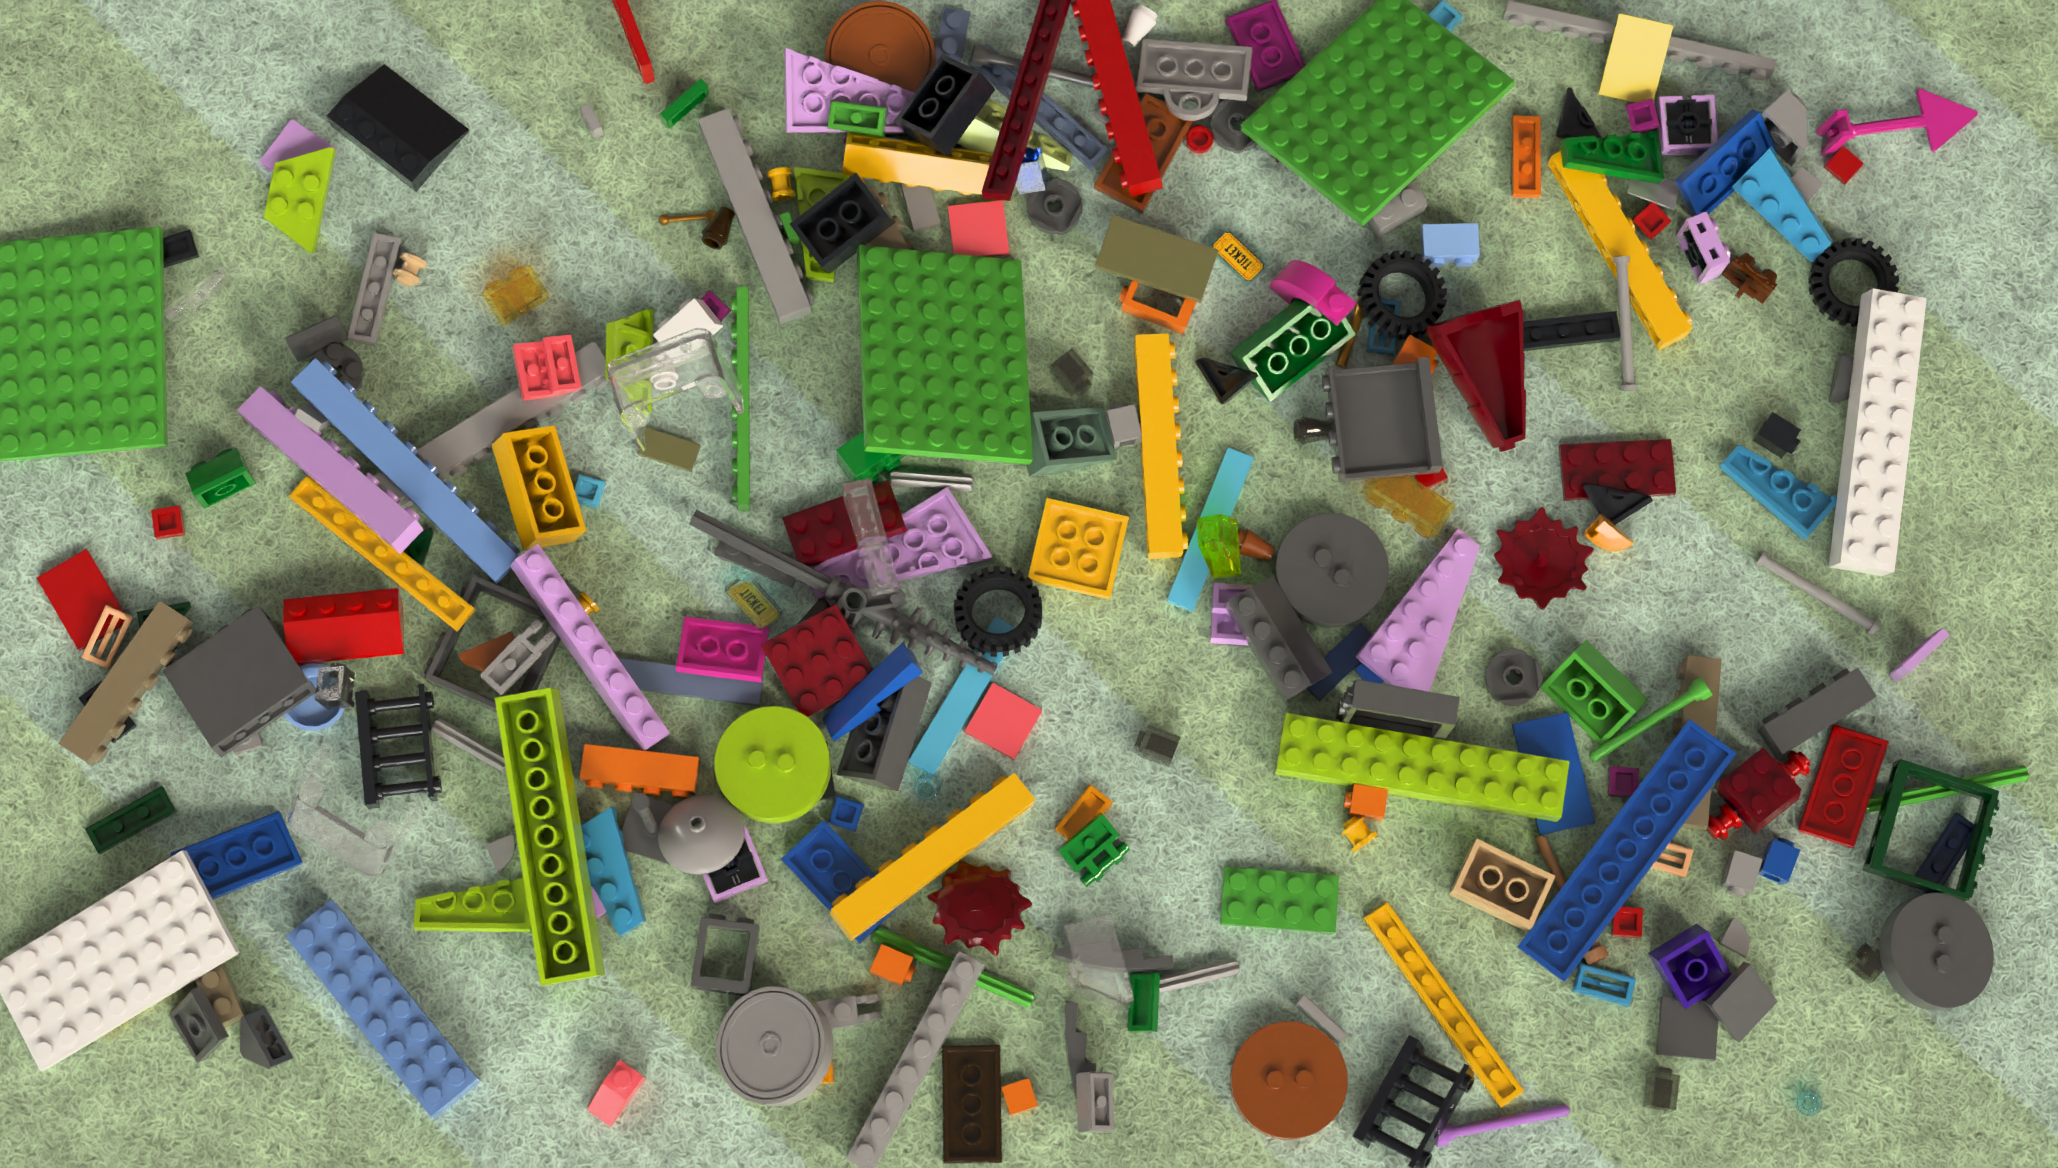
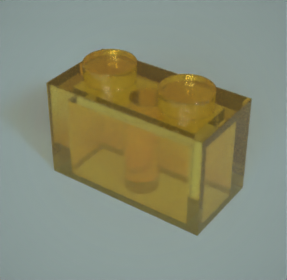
[482,265,550,328]

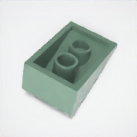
[1027,407,1117,477]

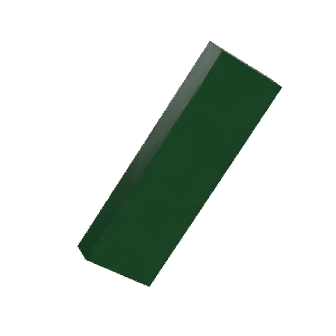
[85,786,177,854]

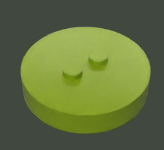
[714,706,831,824]

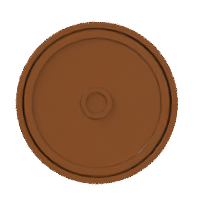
[824,1,936,93]
[1230,1021,1348,1140]

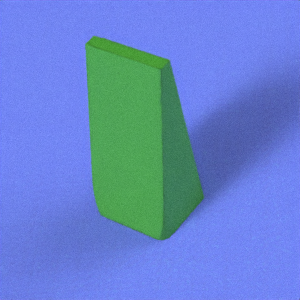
[827,101,888,137]

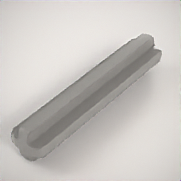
[890,469,973,492]
[431,718,506,771]
[1159,958,1240,993]

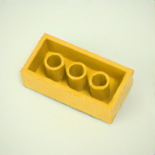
[492,425,587,551]

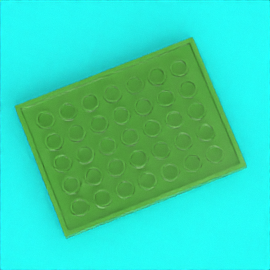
[1241,0,1514,227]
[0,227,168,461]
[857,245,1033,465]

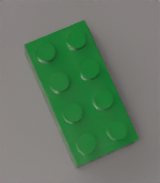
[836,431,914,490]

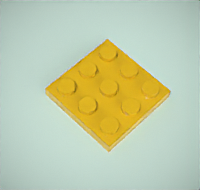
[1028,498,1129,600]

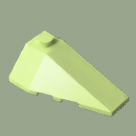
[957,98,1073,171]

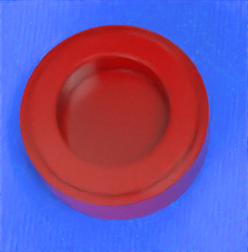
[1186,125,1213,154]

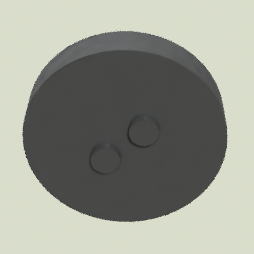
[1274,513,1389,628]
[1879,893,1994,1011]

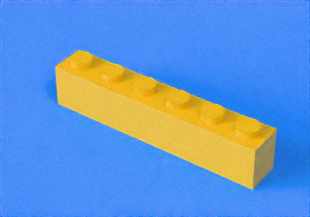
[842,132,993,195]

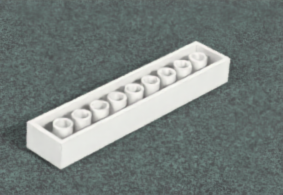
[1829,288,1927,576]

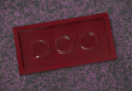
[1559,439,1676,501]
[782,479,907,566]

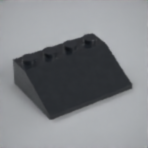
[327,64,470,192]

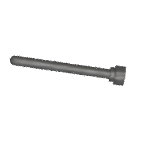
[970,43,1094,88]

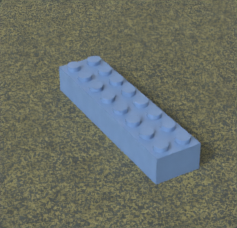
[285,899,481,1119]

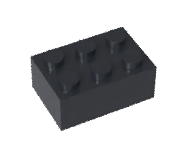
[894,54,996,156]
[790,173,895,273]

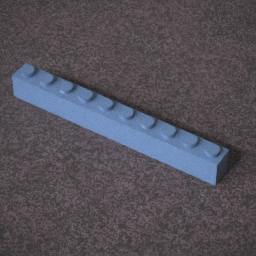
[291,358,520,585]

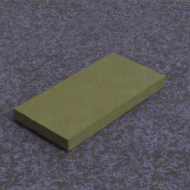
[1095,215,1219,303]

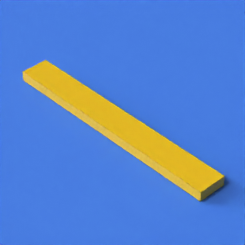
[289,475,476,632]
[1363,902,1524,1108]

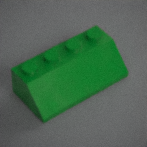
[1229,298,1356,402]

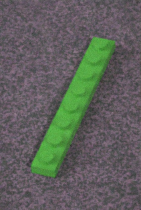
[731,287,750,511]

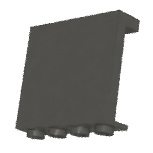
[1322,357,1443,482]
[163,605,318,758]

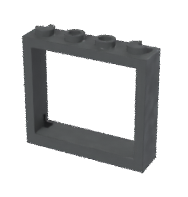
[424,575,561,712]
[1336,679,1460,740]

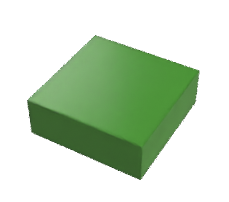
[780,211,800,247]

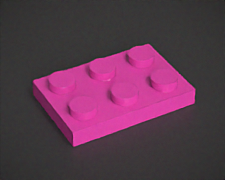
[676,617,769,682]

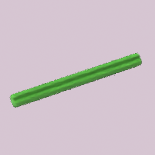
[1866,765,2029,813]
[872,927,1035,1007]

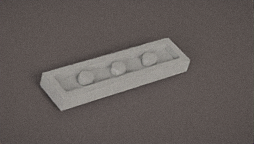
[347,233,402,346]

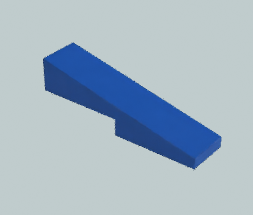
[822,642,923,741]

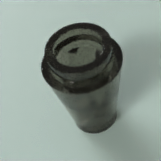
[1293,416,1332,444]

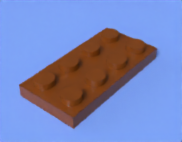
[1094,93,1194,214]

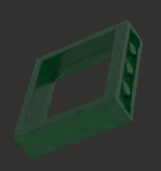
[1862,759,1999,902]

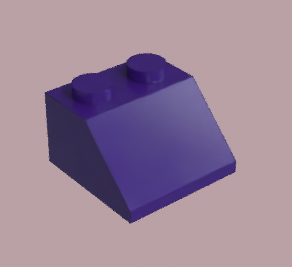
[1648,924,1732,1009]

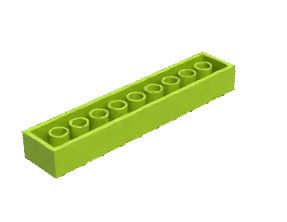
[495,687,605,986]
[1275,713,1570,822]

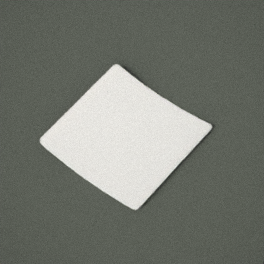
[1627,179,1679,209]

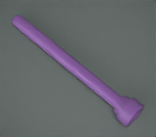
[1435,1104,1570,1147]

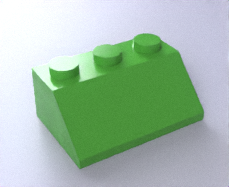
[1540,640,1648,746]

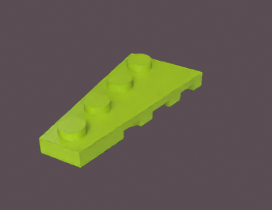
[794,167,849,283]
[413,878,531,932]

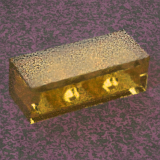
[1364,476,1456,539]

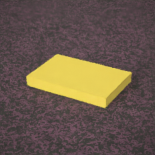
[1598,13,1673,103]

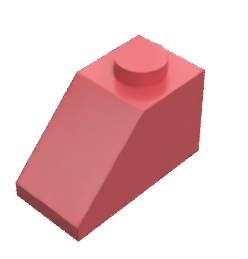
[587,1060,646,1127]

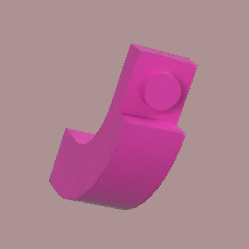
[1269,260,1356,326]

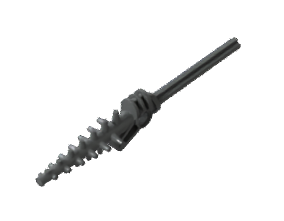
[689,509,997,675]

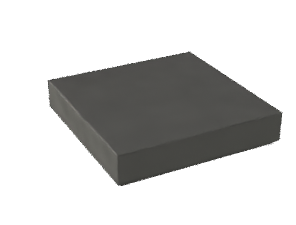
[285,315,348,362]
[1705,962,1778,1043]
[169,986,229,1063]
[1656,996,1718,1061]

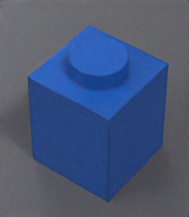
[1758,838,1800,885]

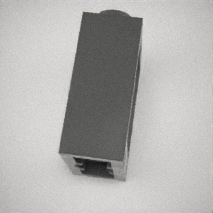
[691,913,760,996]

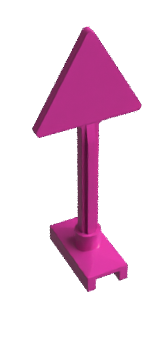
[1816,89,1978,156]

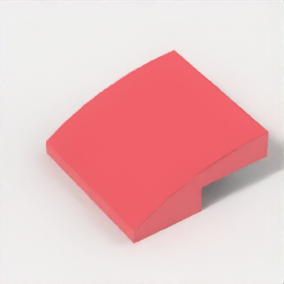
[512,335,582,401]

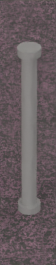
[1613,256,1638,391]
[1755,550,1881,636]

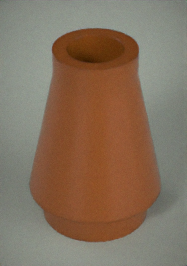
[1231,528,1275,562]

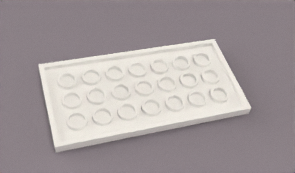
[0,850,240,1071]

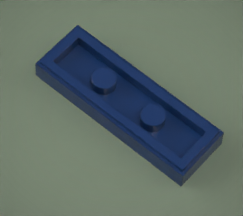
[1307,623,1373,702]
[1914,812,1974,894]

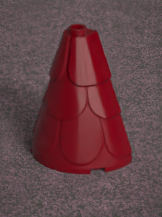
[1425,300,1526,452]

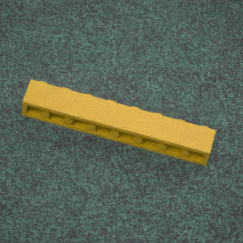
[1547,151,1692,350]
[1134,333,1188,559]
[830,773,1036,942]

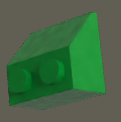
[185,448,256,509]

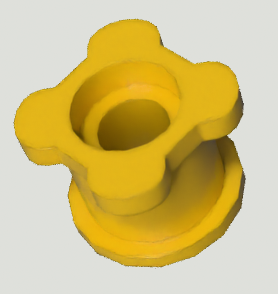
[1341,815,1378,853]

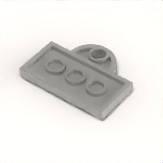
[1137,39,1252,121]

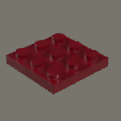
[761,603,874,717]

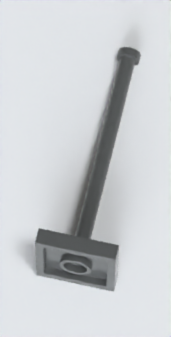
[622,793,675,865]

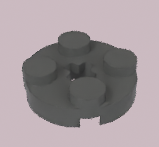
[1210,98,1260,154]
[1027,179,1083,235]
[309,343,364,391]
[1484,649,1543,706]

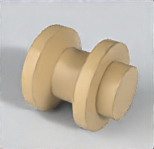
[393,252,427,288]

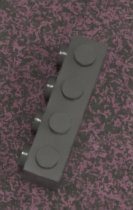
[1757,668,1877,759]

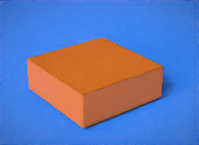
[1001,1078,1038,1115]

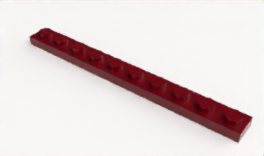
[981,0,1071,201]

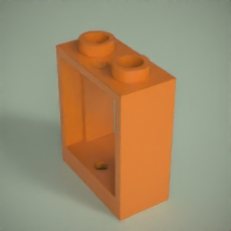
[1119,281,1196,335]

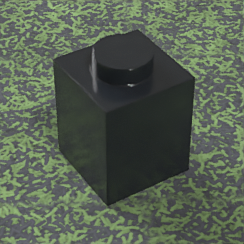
[1753,412,1801,458]

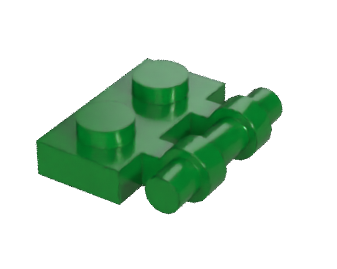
[1057,813,1130,887]

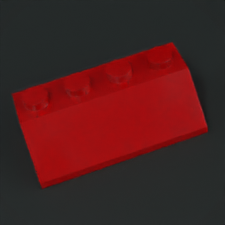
[283,588,404,665]

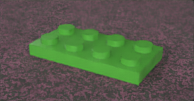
[1220,866,1339,934]

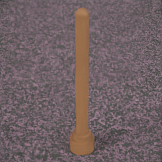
[1535,835,1609,965]

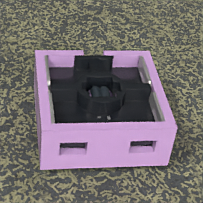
[1655,95,1718,156]
[1676,211,1730,285]
[703,825,768,904]

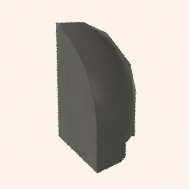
[1828,354,1854,403]

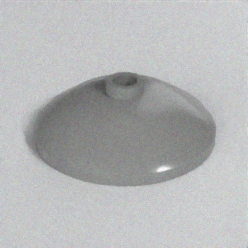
[658,795,745,874]

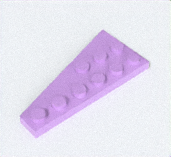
[784,48,914,133]
[810,487,993,600]
[1355,528,1480,692]

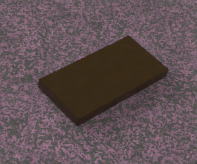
[942,1045,1002,1164]

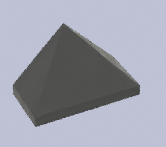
[240,1008,293,1069]

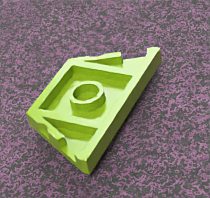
[264,147,336,254]
[605,308,654,414]

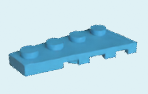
[1732,146,1833,263]
[1719,445,1837,541]
[581,807,647,936]

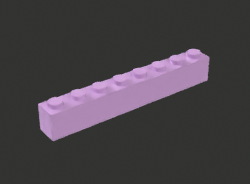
[237,386,424,554]
[510,544,670,751]

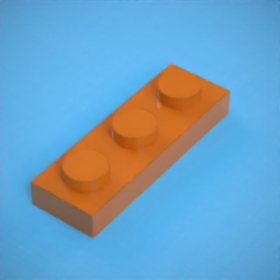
[1512,115,1541,198]

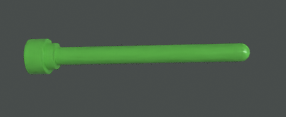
[1589,676,1713,761]

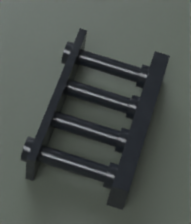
[355,684,442,809]
[1353,1035,1475,1168]

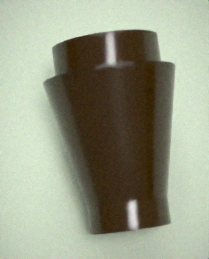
[702,207,735,250]

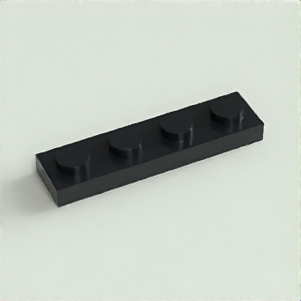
[1523,311,1621,351]

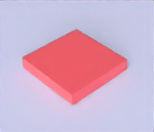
[948,200,1009,257]
[965,683,1042,760]

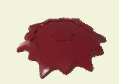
[1494,507,1595,610]
[927,861,1032,956]

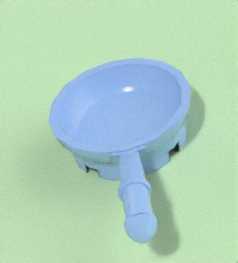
[284,663,348,731]

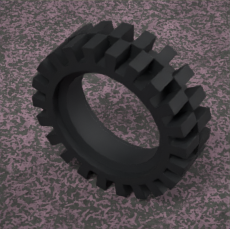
[1808,238,1899,327]
[1357,250,1447,340]
[954,566,1043,657]

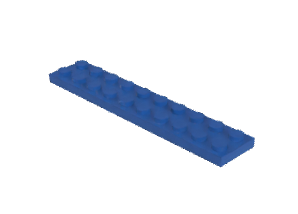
[1517,719,1737,983]

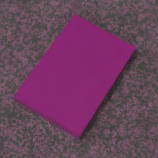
[1225,0,1305,92]

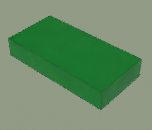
[660,78,709,129]
[1127,973,1160,1032]

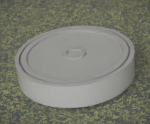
[716,987,833,1106]

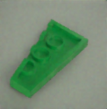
[1560,131,1665,184]

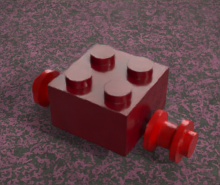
[1706,747,1810,840]

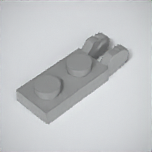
[480,619,556,696]
[816,994,882,1029]

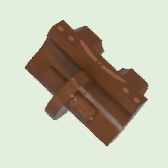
[1722,253,1778,304]

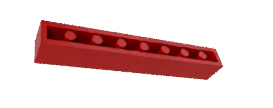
[1071,0,1163,197]

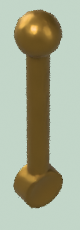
[659,210,717,225]

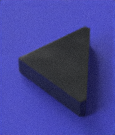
[1556,87,1602,138]
[1195,358,1258,405]
[1581,482,1653,525]

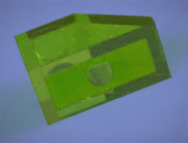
[1196,514,1241,579]

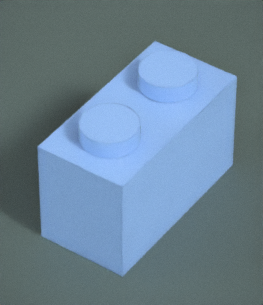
[1419,223,1480,268]

